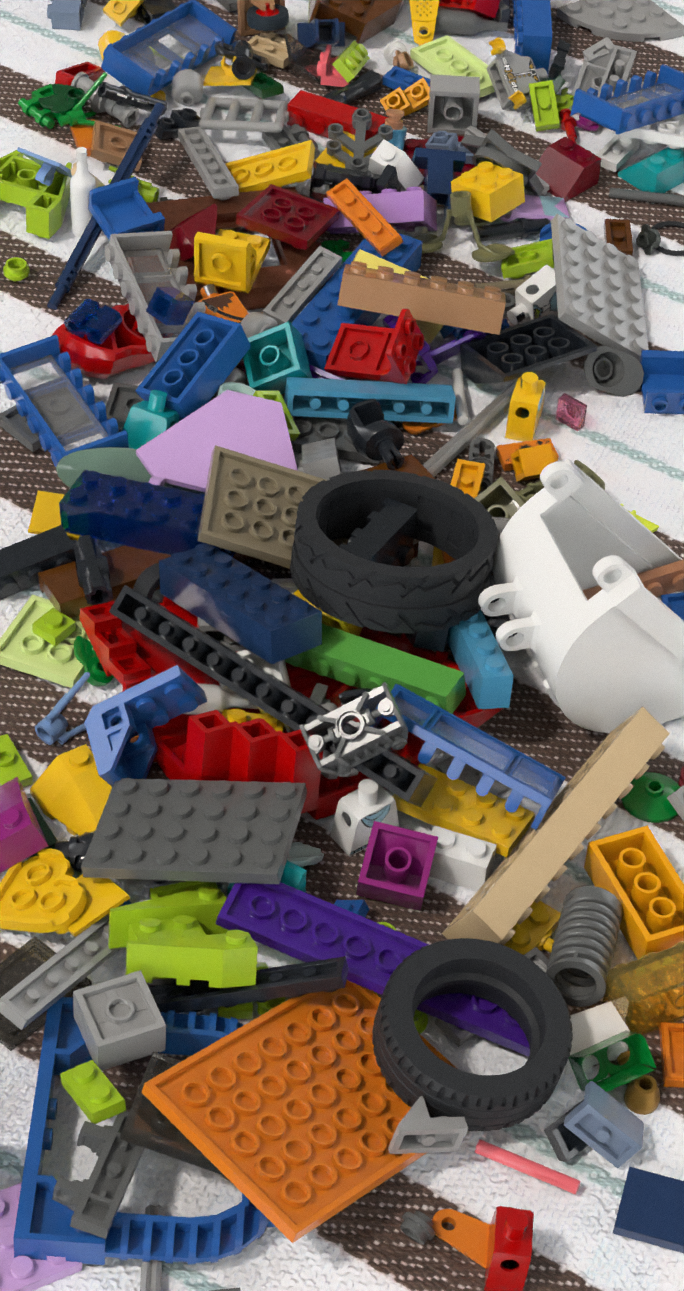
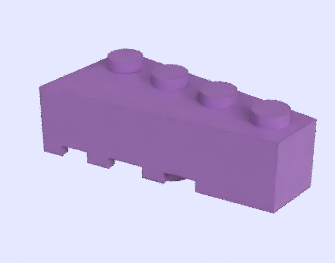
[324,187,437,234]

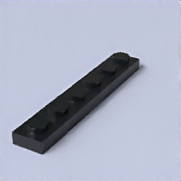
[149,956,349,1013]

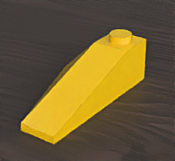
[30,744,112,836]

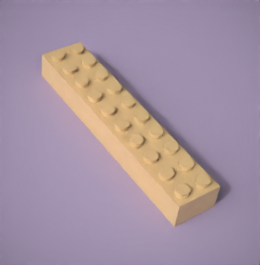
[442,707,670,945]

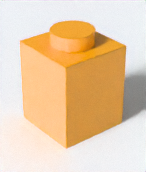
[511,443,558,482]

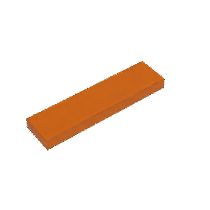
[326,178,403,257]

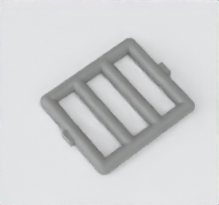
[199,97,289,133]

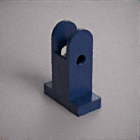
[297,18,345,48]
[412,147,466,223]

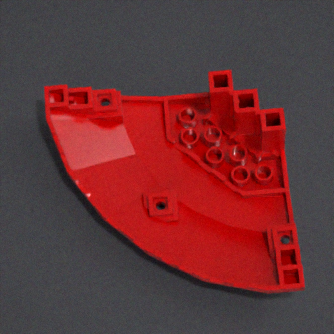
[80,597,503,820]

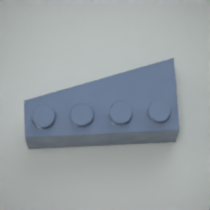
[47,0,87,31]

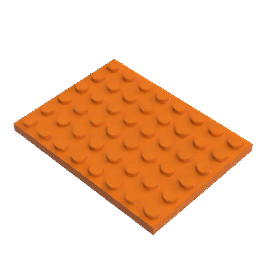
[142,980,456,1243]

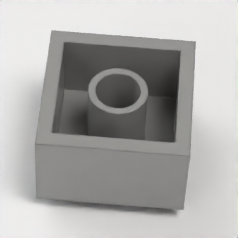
[427,75,480,134]

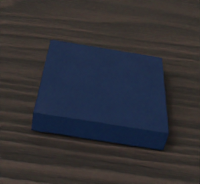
[613,1166,684,1253]

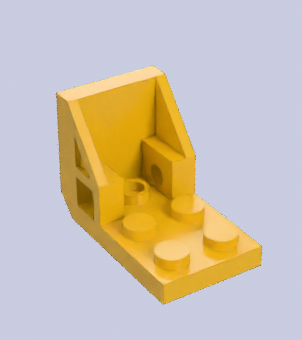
[194,229,271,294]

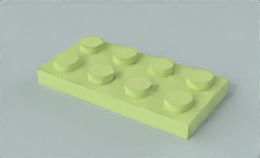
[410,35,495,98]

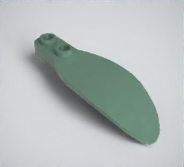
[56,447,205,505]

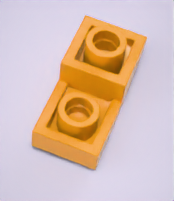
[380,78,430,116]

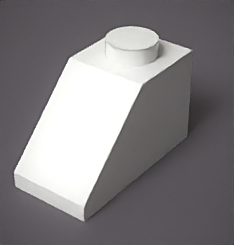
[368,139,424,192]

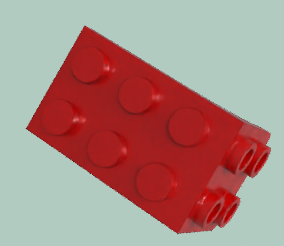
[324,308,424,384]

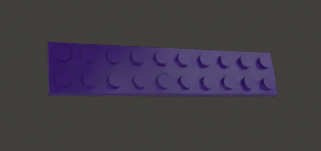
[216,882,530,1057]

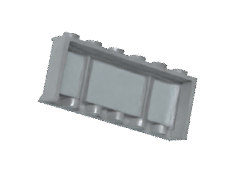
[105,231,206,363]

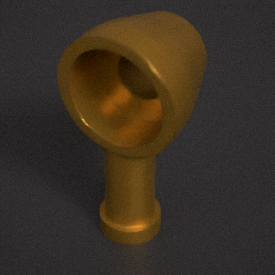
[617,1051,660,1115]

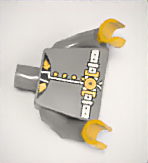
[486,37,547,110]

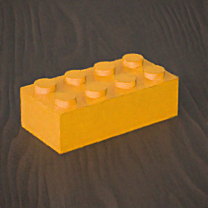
[584,825,684,960]

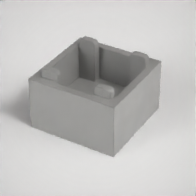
[73,970,166,1071]

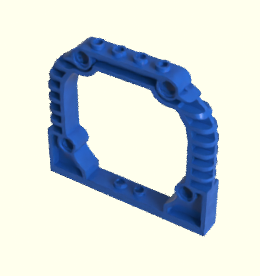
[13,997,276,1265]

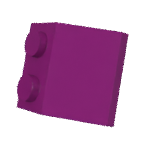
[356,821,438,911]

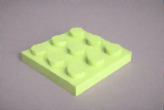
[0,595,90,688]

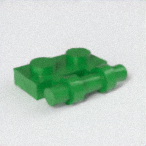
[18,84,66,129]

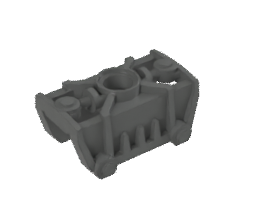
[299,682,408,777]

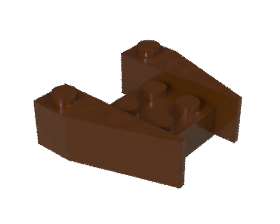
[309,0,405,44]

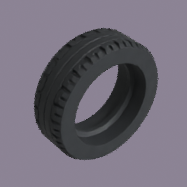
[372,938,573,1131]

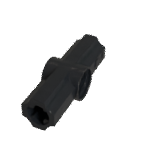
[73,535,113,605]

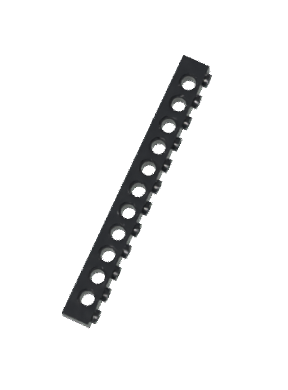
[109,585,437,807]

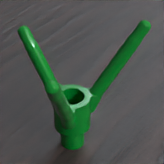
[58,72,121,127]

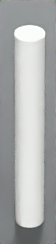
[452,369,468,425]

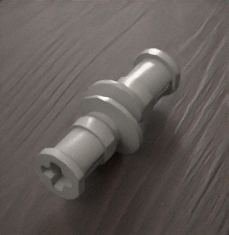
[71,72,139,128]

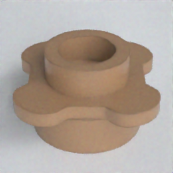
[393,50,414,71]

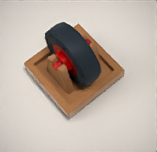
[237,0,289,36]

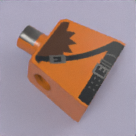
[198,284,249,324]

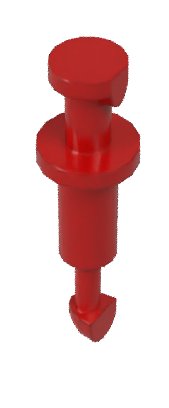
[559,108,577,143]

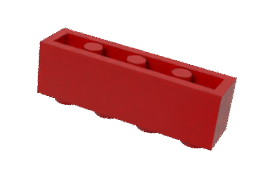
[287,90,388,141]

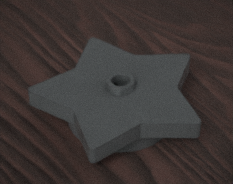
[460,129,544,196]

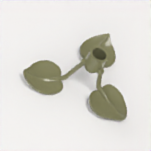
[412,191,515,262]

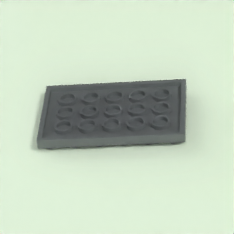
[81,778,307,884]

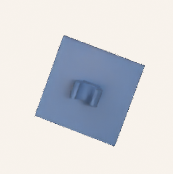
[17,147,72,186]

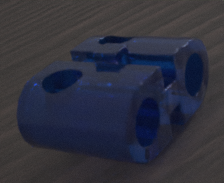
[64,299,123,344]

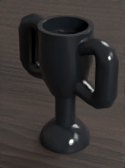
[214,40,269,80]

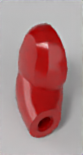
[52,304,174,379]

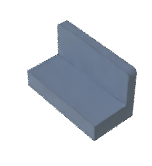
[564,1081,644,1168]

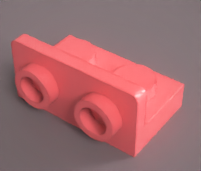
[317,44,351,87]

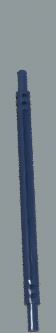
[47,102,165,310]

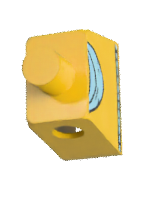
[505,372,546,442]

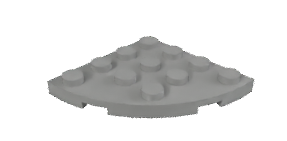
[556,0,684,42]

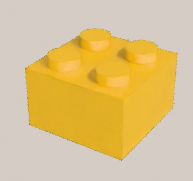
[451,161,525,222]

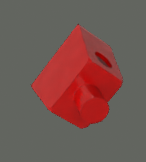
[484,1206,534,1291]

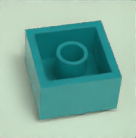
[243,321,312,394]

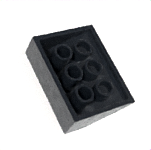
[460,314,597,384]

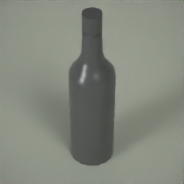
[421,9,508,36]

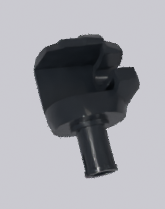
[346,399,404,470]

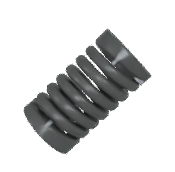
[546,886,623,1007]

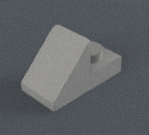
[388,1096,468,1154]

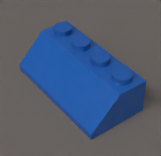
[135,311,251,421]

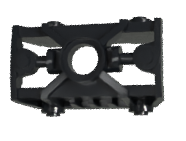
[309,161,381,203]

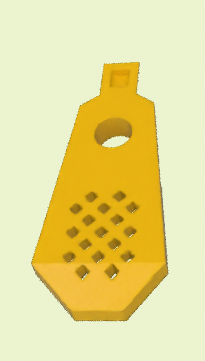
[409,0,439,46]

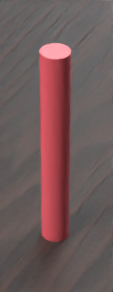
[475,1139,581,1195]

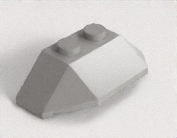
[572,45,637,107]

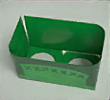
[568,1030,656,1092]

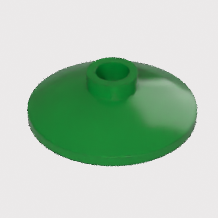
[621,772,680,823]

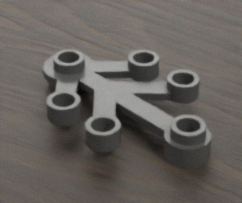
[326,108,393,172]

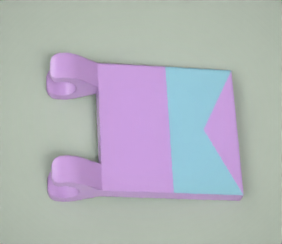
[500,194,570,222]

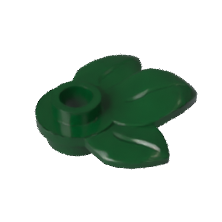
[38,84,88,113]

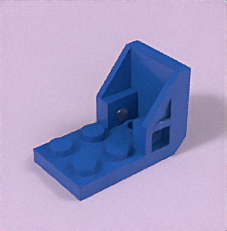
[84,665,208,787]

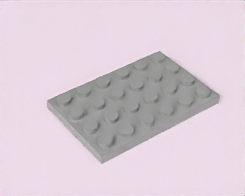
[551,214,649,362]

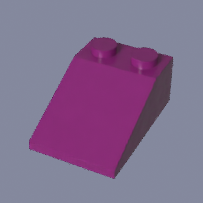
[0,777,48,873]

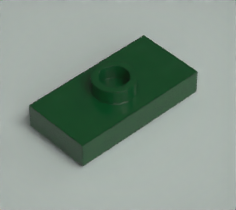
[241,72,284,99]

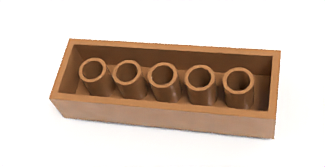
[337,261,506,335]

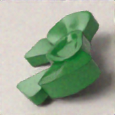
[321,239,353,268]

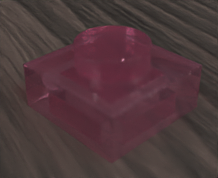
[556,393,587,431]

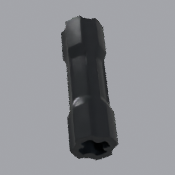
[322,69,382,104]

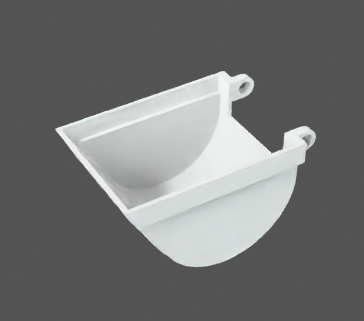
[478,458,684,733]

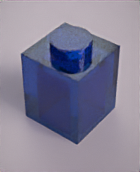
[146,287,195,325]

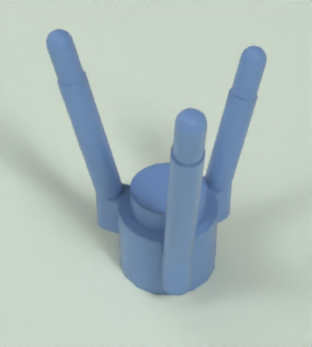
[35,672,90,745]

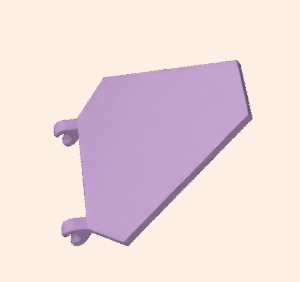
[136,390,298,499]

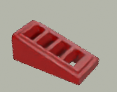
[55,62,105,86]

